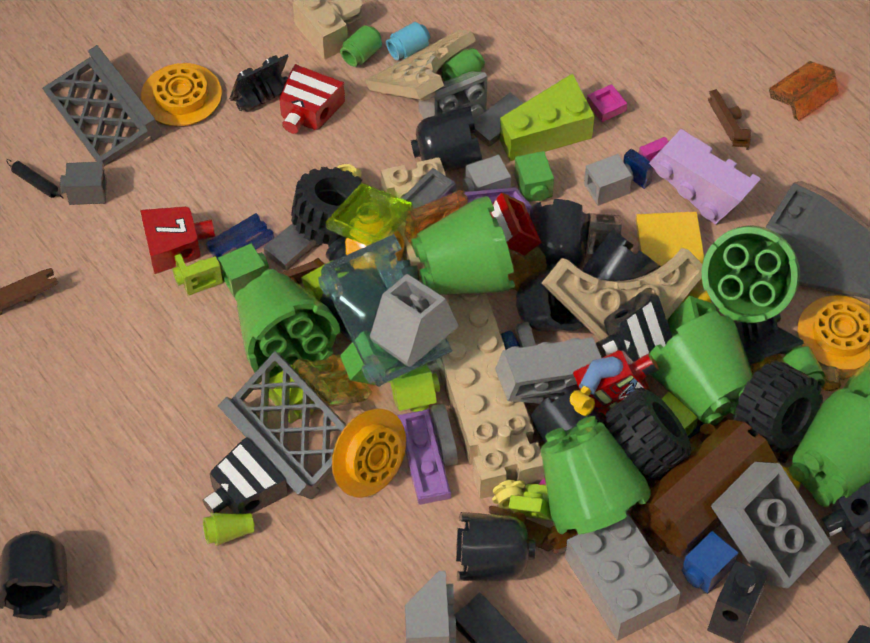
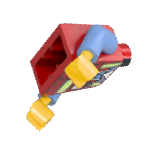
[570,350,659,419]

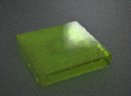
[326,182,414,251]

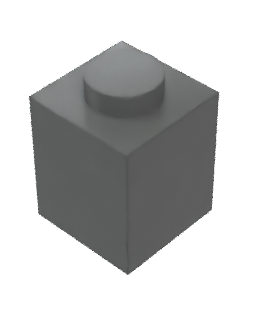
[60,162,107,205]

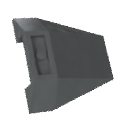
[765,181,870,299]

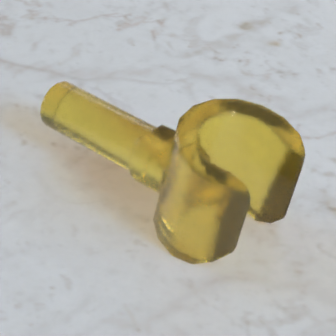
[822,366,860,391]

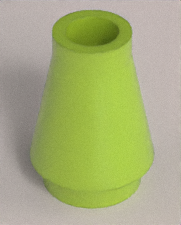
[203,513,254,546]

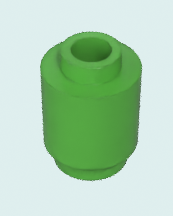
[340,25,382,67]
[442,48,485,82]
[782,345,825,388]

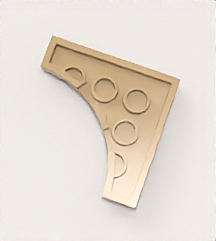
[365,30,476,101]
[542,248,702,340]

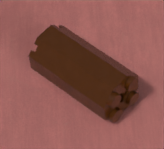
[631,419,778,558]

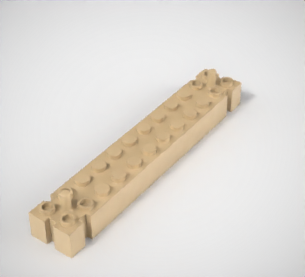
[381,158,544,499]

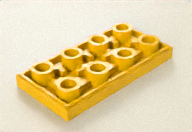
[635,211,711,321]

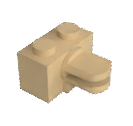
[293,0,362,60]

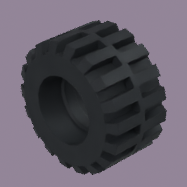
[291,167,372,247]
[735,361,822,453]
[606,387,691,479]

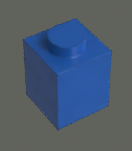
[682,531,738,594]

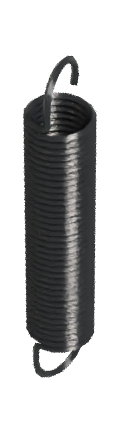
[6,159,64,199]

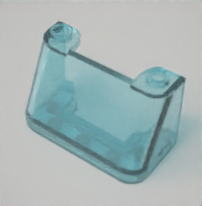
[318,234,452,387]

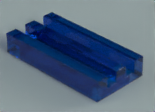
[206,213,274,260]

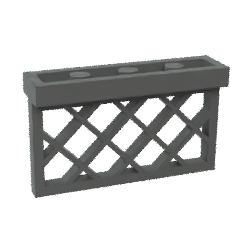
[42,45,163,166]
[218,351,346,499]

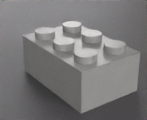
[711,462,831,588]
[565,511,681,641]

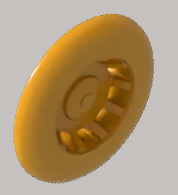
[141,63,222,126]
[798,295,870,370]
[332,409,406,498]

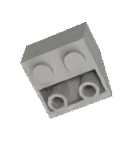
[419,72,487,120]
[370,274,459,367]
[405,571,456,643]

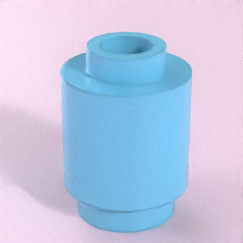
[386,22,430,60]

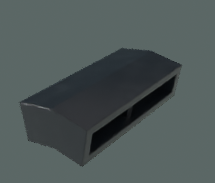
[454,592,528,643]

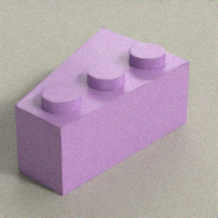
[649,129,761,225]

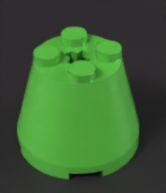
[411,196,515,295]
[702,225,800,323]
[235,269,340,379]
[650,311,753,426]
[789,388,870,507]
[541,416,651,535]

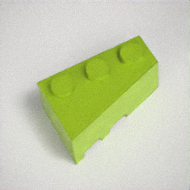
[500,73,594,162]

